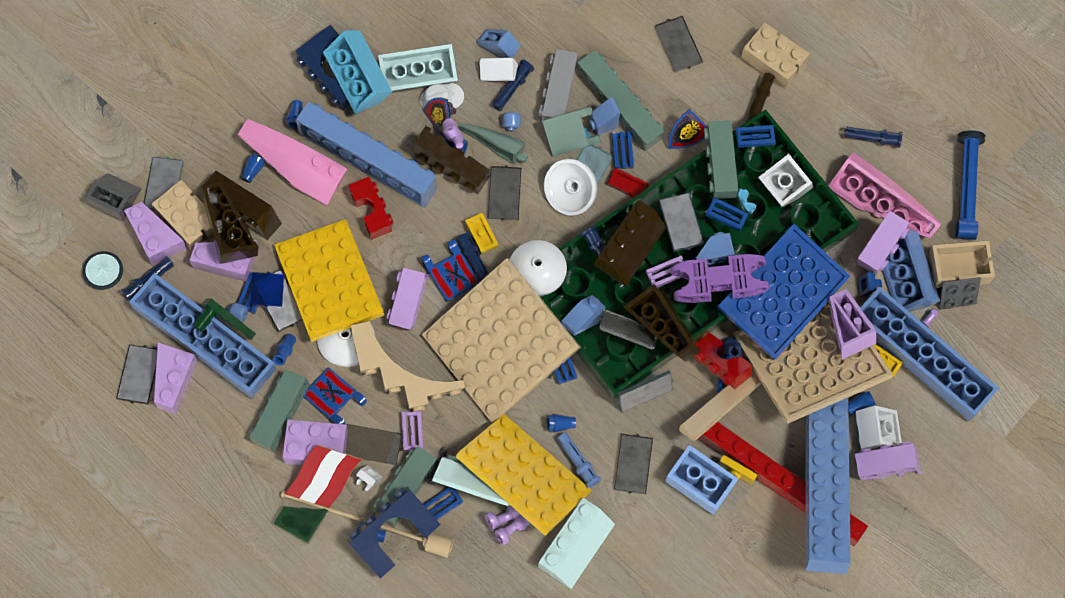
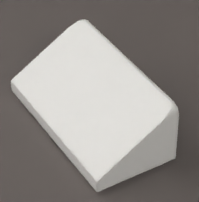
[480,58,518,81]

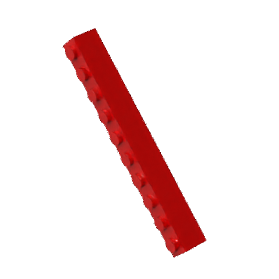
[698,422,868,547]

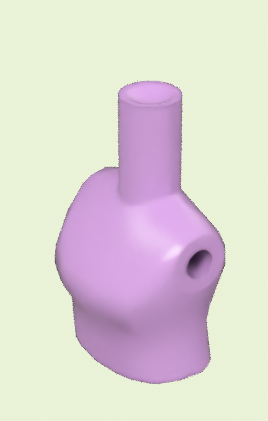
[442,118,464,148]

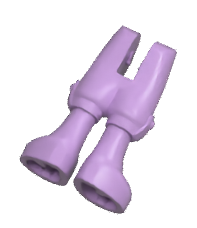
[484,505,531,545]

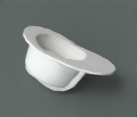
[420,83,464,111]

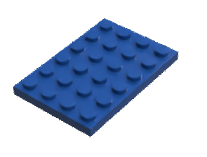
[717,224,850,360]

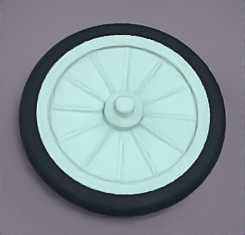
[83,251,123,290]

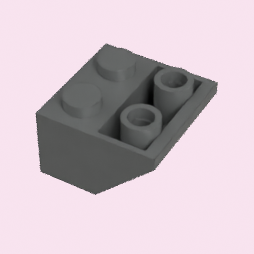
[86,173,141,221]

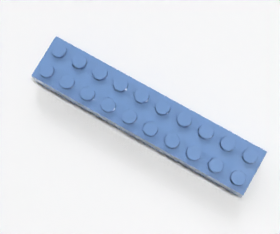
[805,398,851,574]

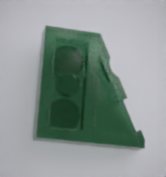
[274,506,328,544]

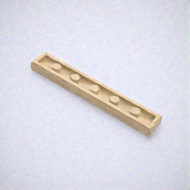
[679,369,762,441]

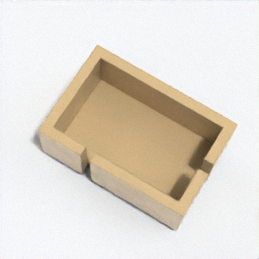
[741,22,810,89]
[152,180,212,251]
[928,241,995,288]

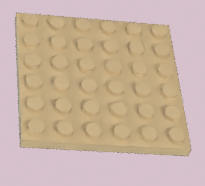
[422,258,581,423]
[733,292,892,424]

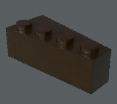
[414,125,490,194]
[204,171,282,241]
[202,182,259,264]
[623,284,702,362]

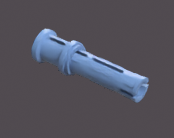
[557,432,602,488]

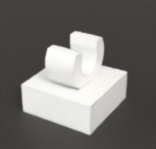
[356,465,383,491]

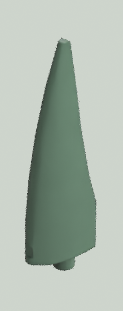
[457,123,528,164]

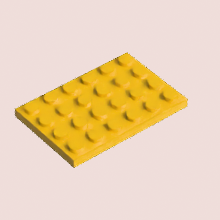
[274,219,385,342]
[456,414,592,536]

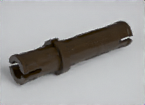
[745,73,775,123]

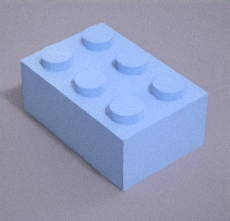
[665,445,738,515]

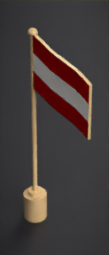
[281,445,454,558]

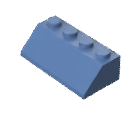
[883,230,940,312]

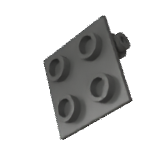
[938,277,981,310]

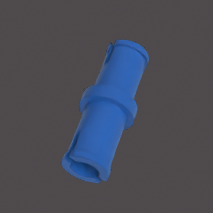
[273,334,296,366]

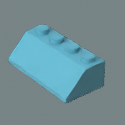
[323,30,392,114]

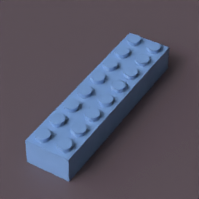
[296,102,437,208]
[129,273,277,399]
[860,287,999,422]

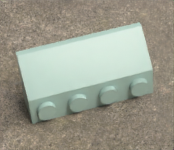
[378,44,458,91]
[432,455,510,506]
[538,498,615,589]

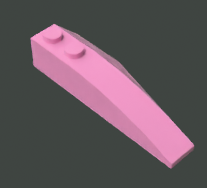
[238,119,347,206]
[829,152,942,239]

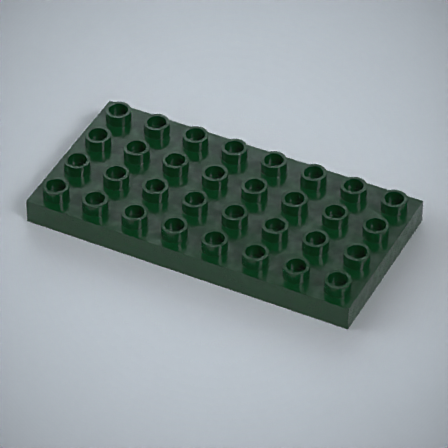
[535,109,859,401]

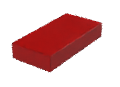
[607,167,649,198]

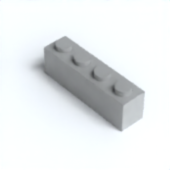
[539,49,578,123]

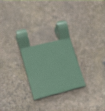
[542,106,601,156]

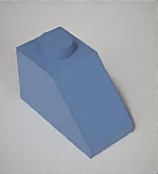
[476,29,521,58]
[589,97,620,135]
[696,232,735,265]
[561,295,606,336]

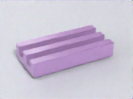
[646,256,683,287]
[401,411,423,452]

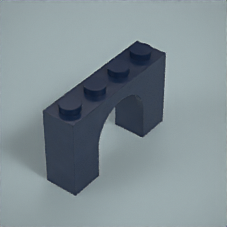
[296,25,350,110]
[347,486,441,579]

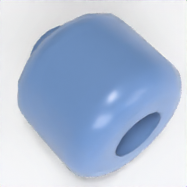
[502,112,521,131]
[227,303,248,323]

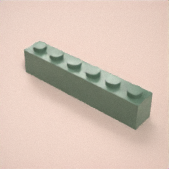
[577,50,664,151]

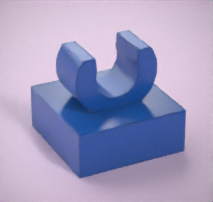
[858,272,882,297]

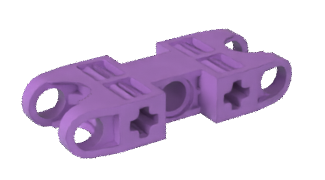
[671,254,769,303]

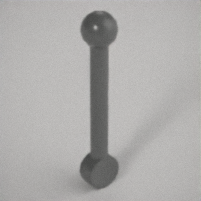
[428,447,448,485]

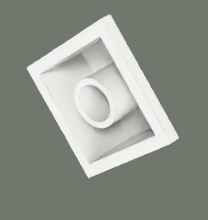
[759,154,813,207]
[856,405,902,451]

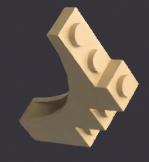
[351,321,465,412]

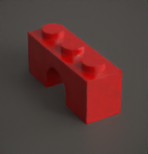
[348,176,394,240]
[694,332,752,389]

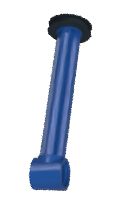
[955,130,986,240]

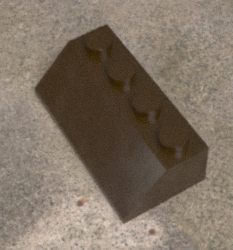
[594,199,666,287]

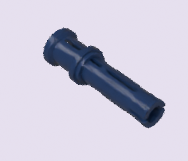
[492,59,535,111]
[845,126,903,148]
[580,225,615,282]
[456,232,489,282]
[120,256,174,302]
[723,337,741,358]

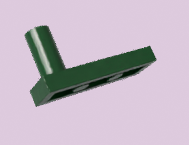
[193,298,256,340]

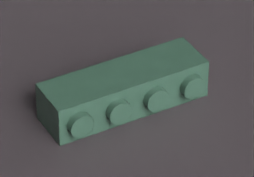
[704,120,738,199]
[250,369,310,453]
[373,446,438,527]

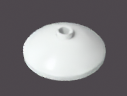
[544,159,597,215]
[510,240,567,296]
[317,321,375,367]

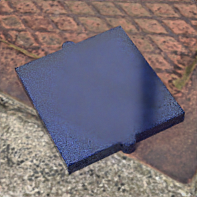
[250,271,284,308]

